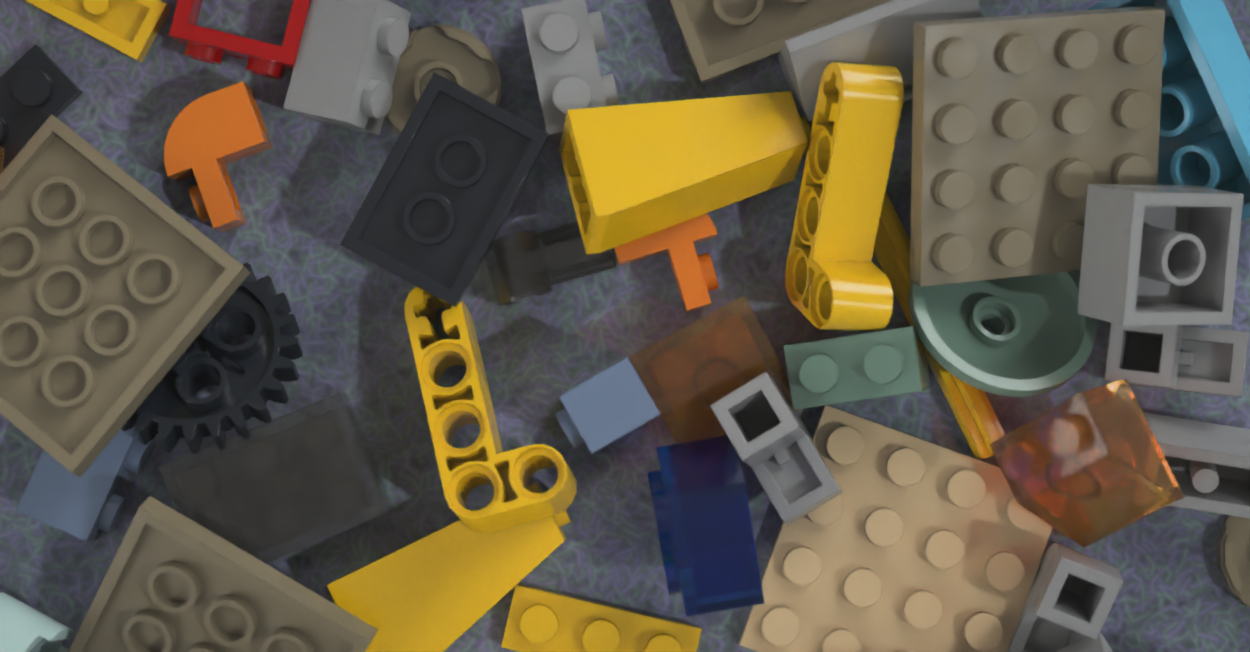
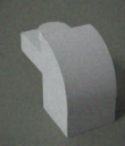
[1105,323,1250,398]
[710,372,843,525]
[1006,543,1123,652]

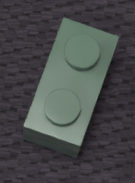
[784,326,931,410]

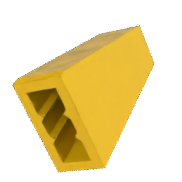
[559,91,811,255]
[327,481,571,652]

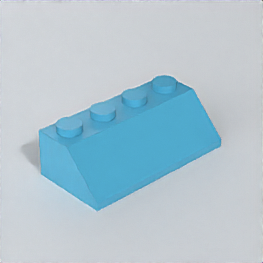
[1086,0,1250,220]

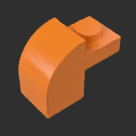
[164,81,273,232]
[614,213,719,313]

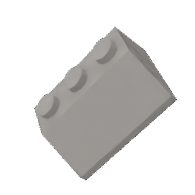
[777,0,982,127]

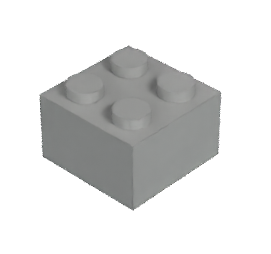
[1077,184,1244,326]

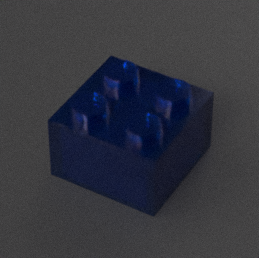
[647,435,764,617]

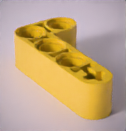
[785,62,904,331]
[404,286,577,533]

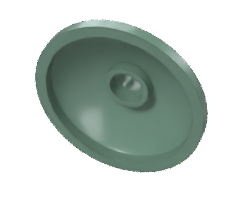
[909,270,1098,397]

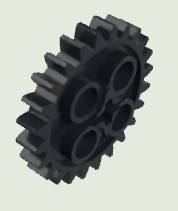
[121,263,303,454]

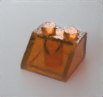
[630,296,801,470]
[989,379,1185,547]

